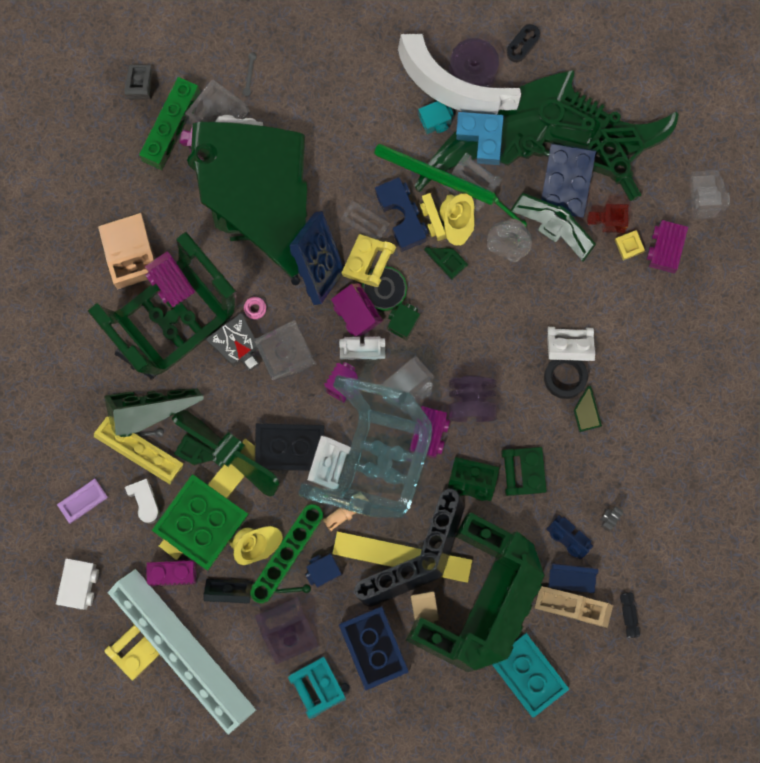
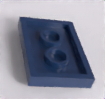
[541,143,596,218]

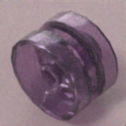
[448,38,499,88]

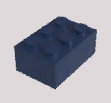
[339,607,409,691]

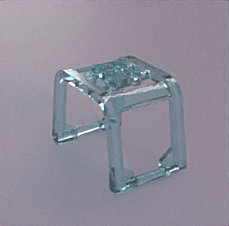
[299,375,432,518]

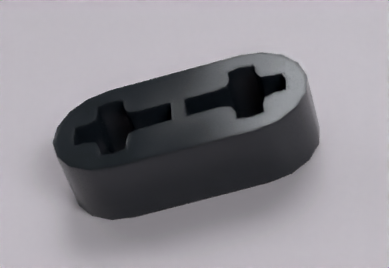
[507,24,540,63]

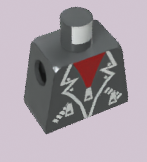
[207,314,260,371]

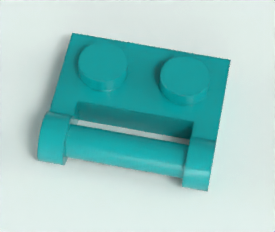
[288,657,346,719]

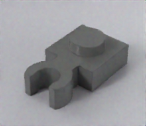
[600,506,624,532]

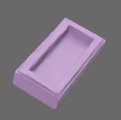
[57,479,108,524]

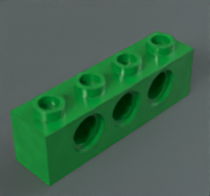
[139,77,201,170]

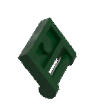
[501,447,547,496]

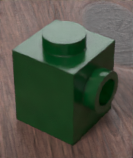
[387,303,420,341]

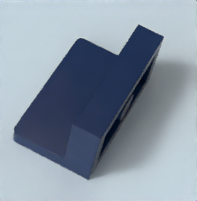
[548,564,599,593]

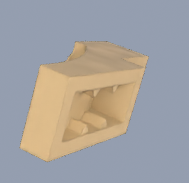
[535,586,613,628]

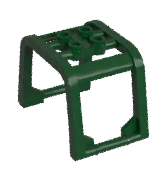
[88,232,237,375]

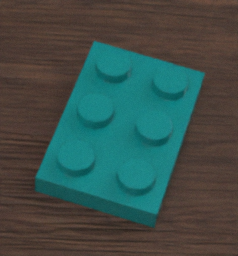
[492,633,570,718]

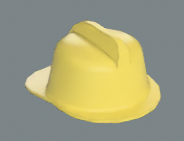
[439,194,474,245]
[230,526,283,565]

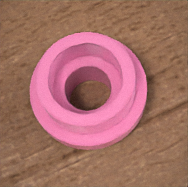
[244,297,266,320]

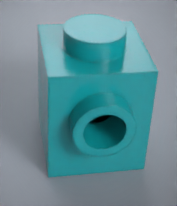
[418,101,454,134]

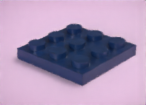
[290,211,344,305]

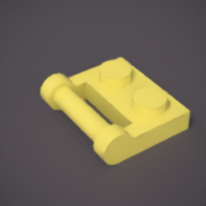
[342,234,396,287]
[104,623,160,681]

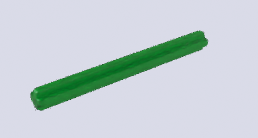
[374,144,496,205]

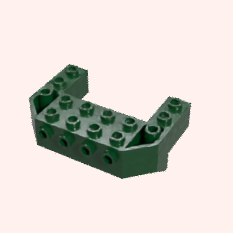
[406,513,545,672]

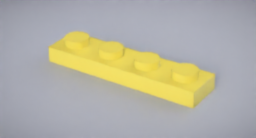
[94,417,183,484]

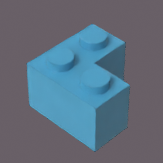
[456,112,503,165]

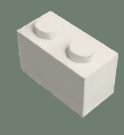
[56,559,99,610]

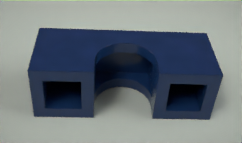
[375,177,428,252]

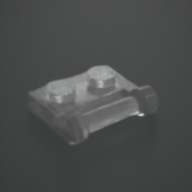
[443,153,503,212]

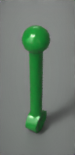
[494,197,527,229]

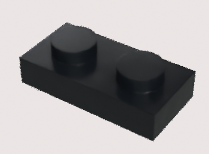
[203,579,252,603]

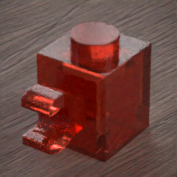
[587,204,629,233]

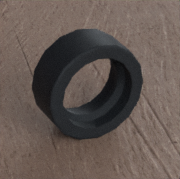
[544,360,588,399]

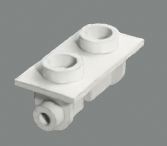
[339,336,385,360]

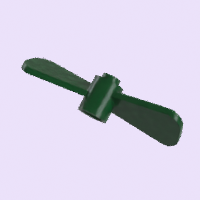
[172,410,279,497]

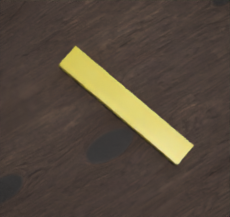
[159,439,255,560]
[333,532,472,583]

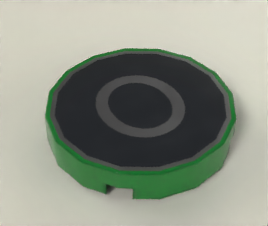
[362,266,407,311]

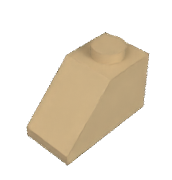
[410,592,439,623]

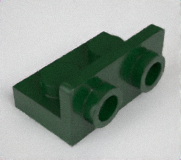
[447,457,500,501]

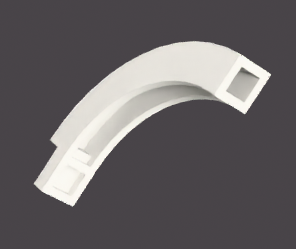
[398,34,521,115]

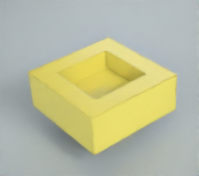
[615,230,645,260]

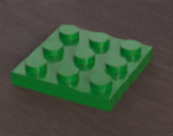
[152,474,249,571]

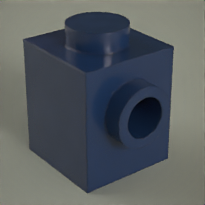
[305,554,342,588]

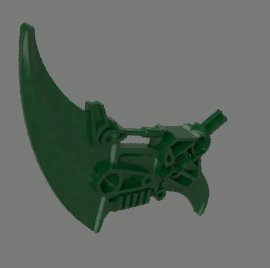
[415,70,679,202]

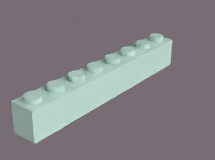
[108,569,256,735]

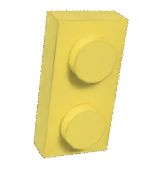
[420,193,446,241]

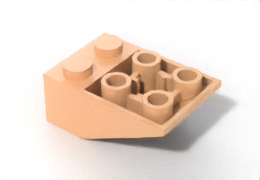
[98,213,155,289]

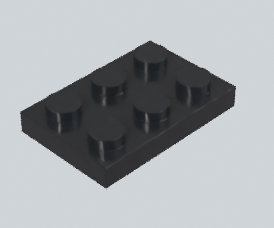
[255,423,324,471]

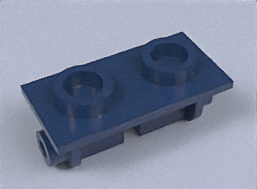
[546,515,594,560]

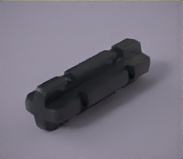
[620,592,641,638]

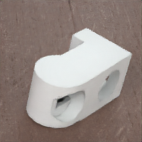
[125,479,160,524]

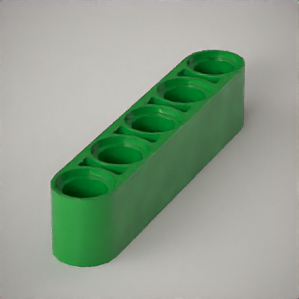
[251,505,323,604]

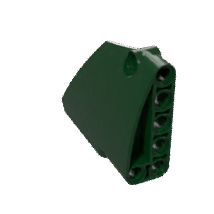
[187,122,307,278]

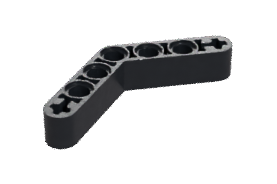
[354,489,465,607]

